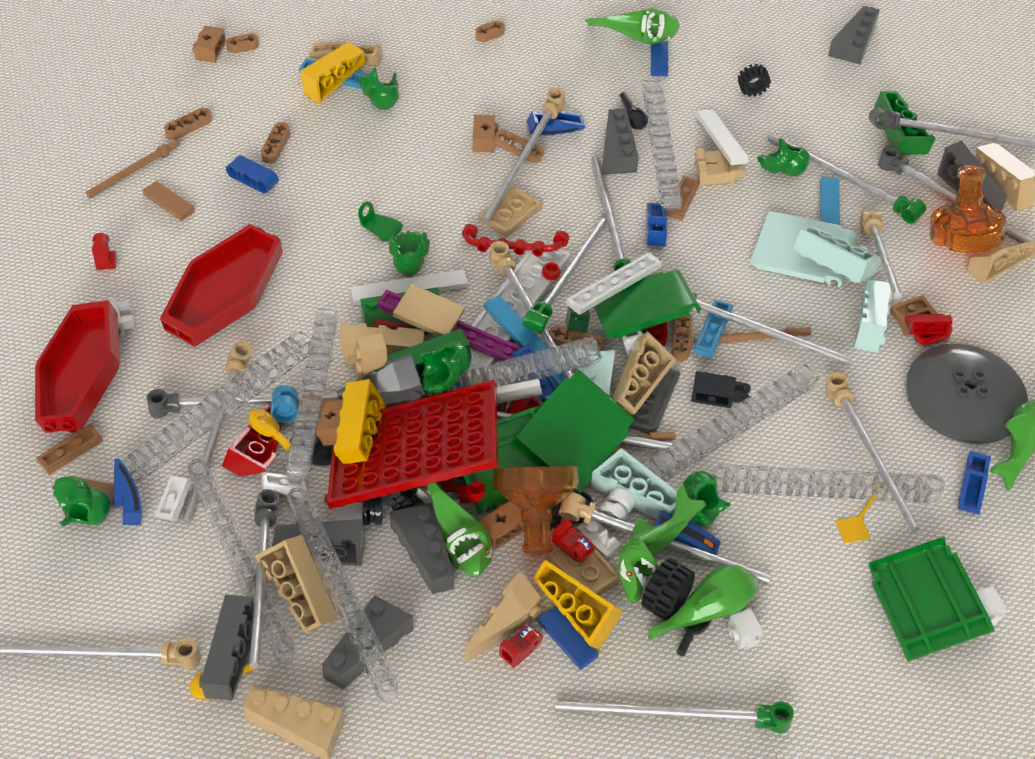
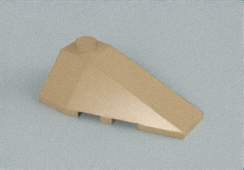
[967,240,1035,284]
[465,571,542,662]

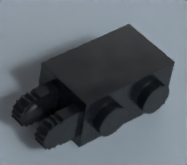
[691,371,751,409]

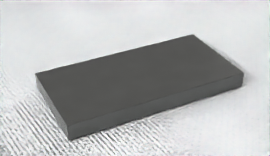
[629,369,680,434]

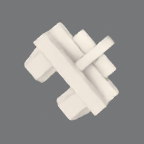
[109,298,135,337]

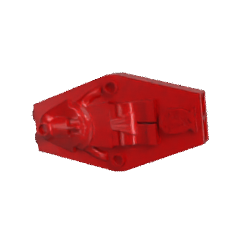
[160,224,283,347]
[35,300,120,433]

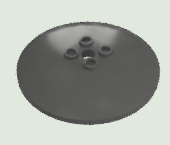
[906,344,1028,444]

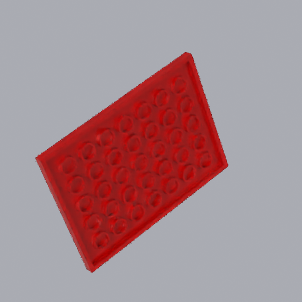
[327,379,499,509]

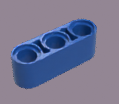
[226,155,279,194]

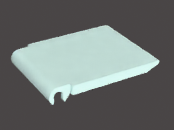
[750,211,857,288]

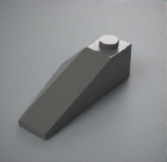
[337,353,426,404]

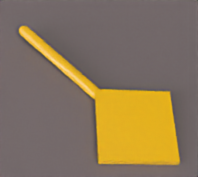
[835,489,879,543]

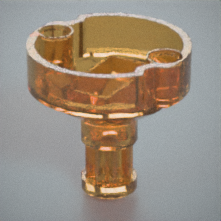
[929,165,1006,253]
[493,466,579,556]

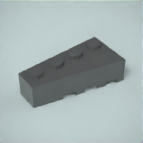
[828,6,880,65]
[602,108,639,175]
[272,519,365,566]
[199,595,254,701]
[322,595,414,689]

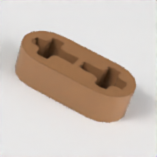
[476,21,505,42]
[226,33,259,53]

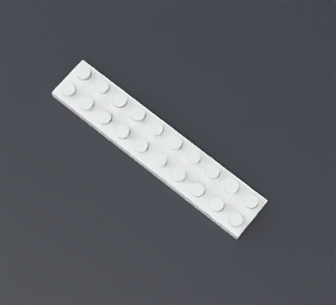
[466,239,571,381]

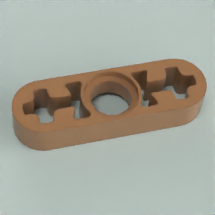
[164,108,212,139]
[261,122,290,163]
[493,129,544,163]
[671,314,692,362]
[549,326,605,352]

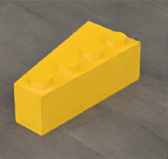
[300,42,365,104]
[334,379,386,464]
[533,560,624,650]

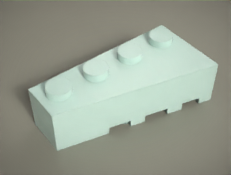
[793,226,881,283]
[854,279,892,352]
[574,350,615,395]
[591,448,677,519]

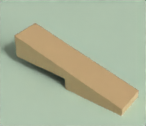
[310,41,383,66]

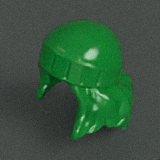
[358,68,399,109]
[757,138,810,176]
[388,231,430,275]
[419,342,471,394]
[683,471,731,526]
[52,476,111,526]

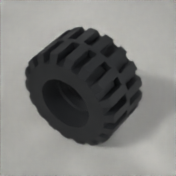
[641,558,695,621]

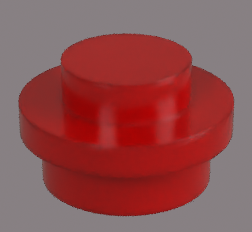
[541,262,561,280]

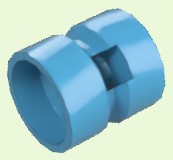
[271,385,299,424]

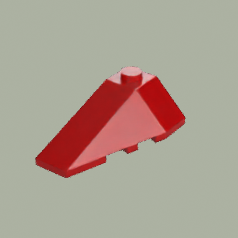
[222,405,282,476]

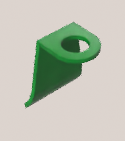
[358,201,403,242]

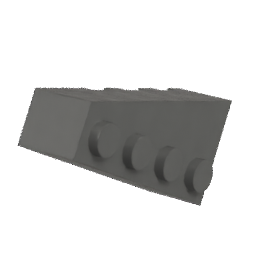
[937,140,1007,215]
[389,503,454,594]

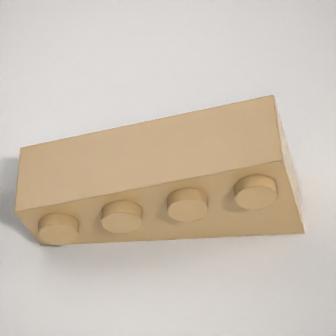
[976,143,1035,211]
[339,321,426,365]
[612,332,677,415]
[354,333,387,380]
[254,535,338,633]
[243,685,344,759]

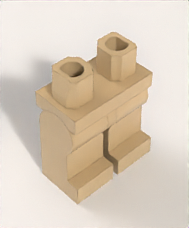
[695,148,745,185]

